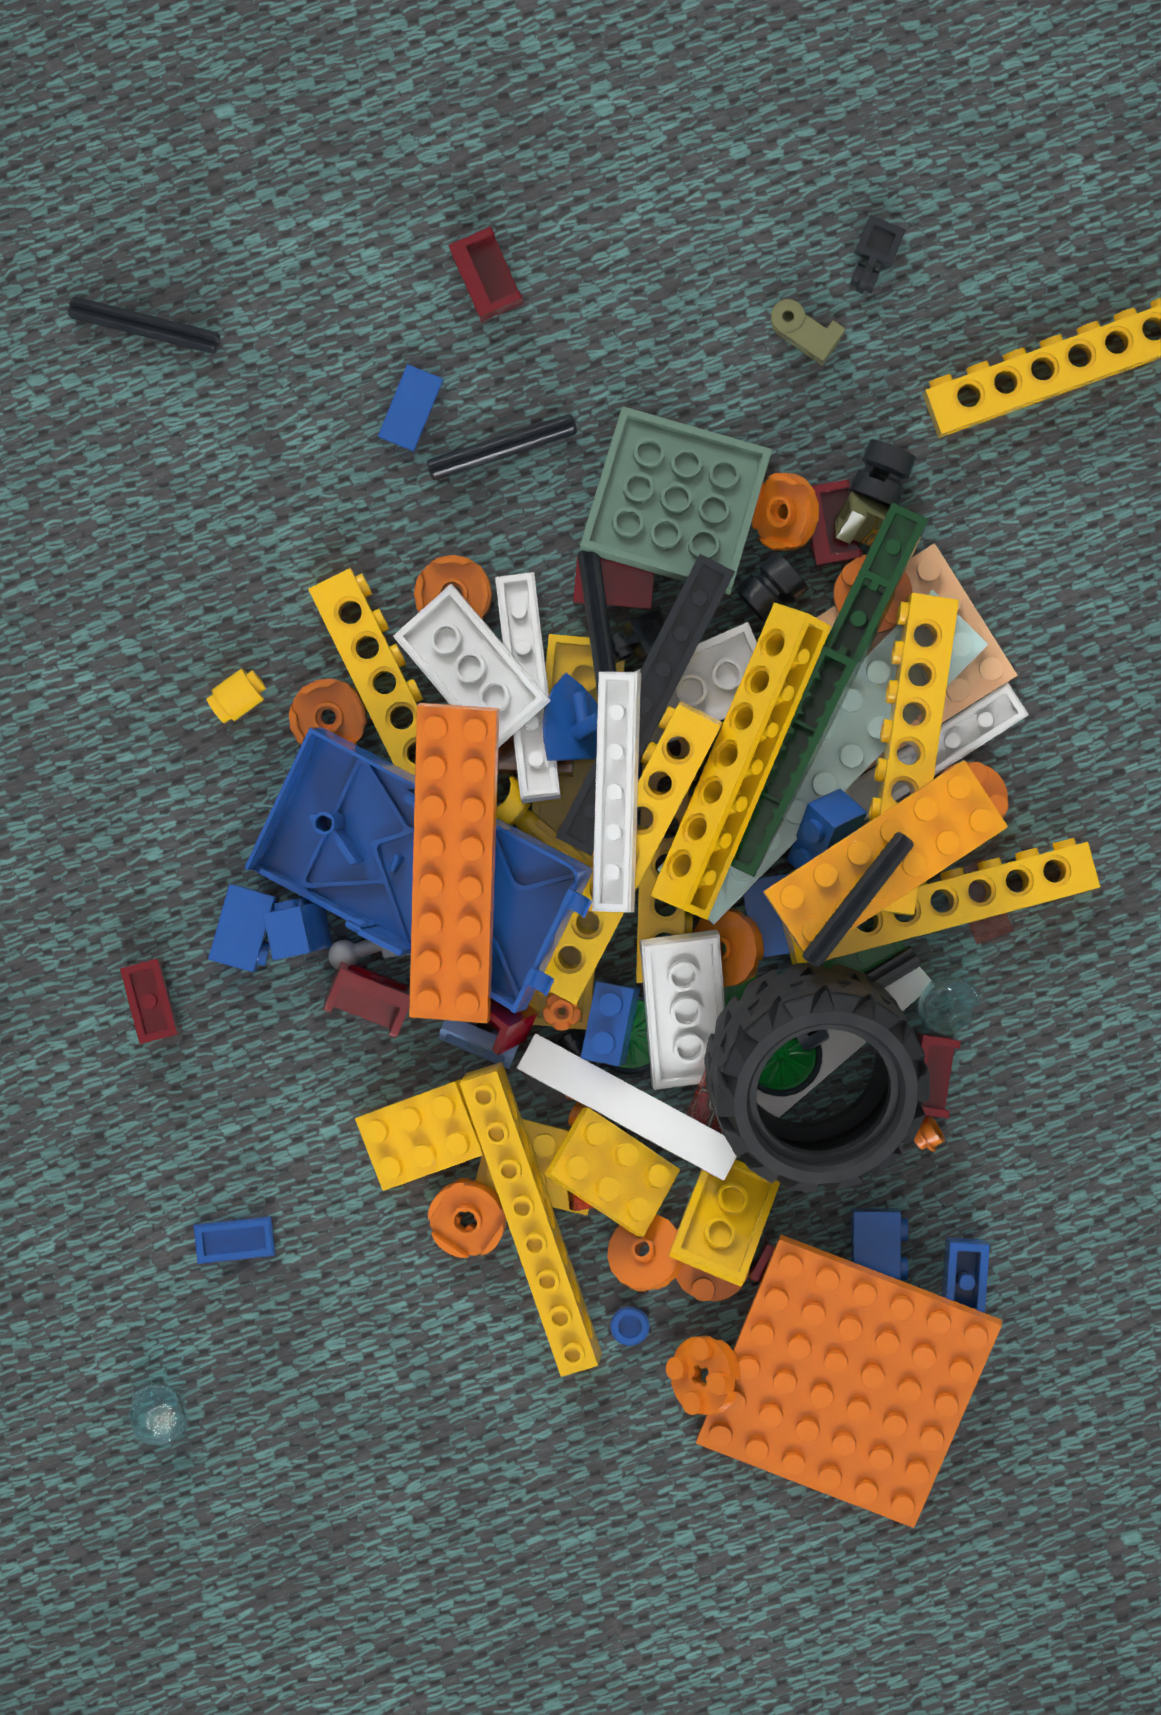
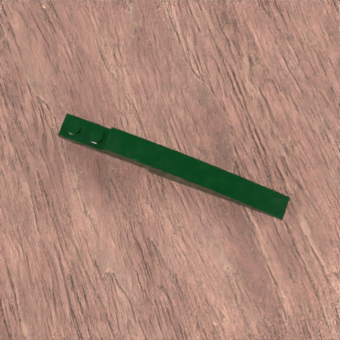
[730,502,929,877]

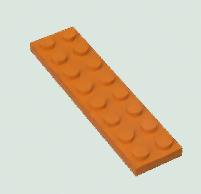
[409,703,500,1023]

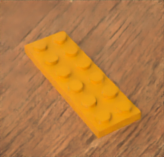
[763,760,1008,953]

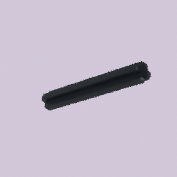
[68,297,220,354]
[427,414,577,480]
[577,551,616,694]
[802,832,914,967]

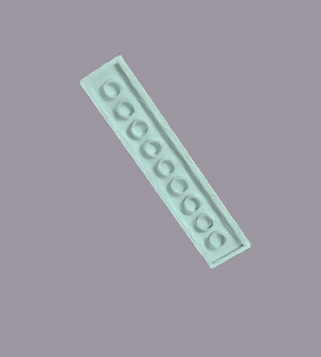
[657,589,988,925]

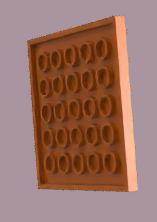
[696,1234,1002,1528]

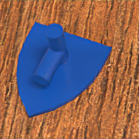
[542,673,598,761]

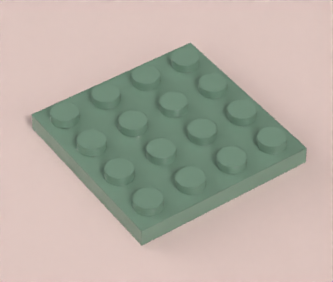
[579,406,772,595]

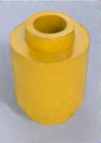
[206,668,266,724]

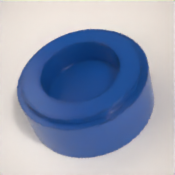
[611,1306,650,1346]

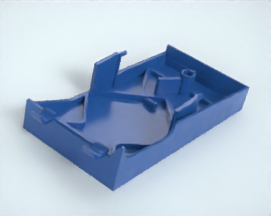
[244,727,593,1013]

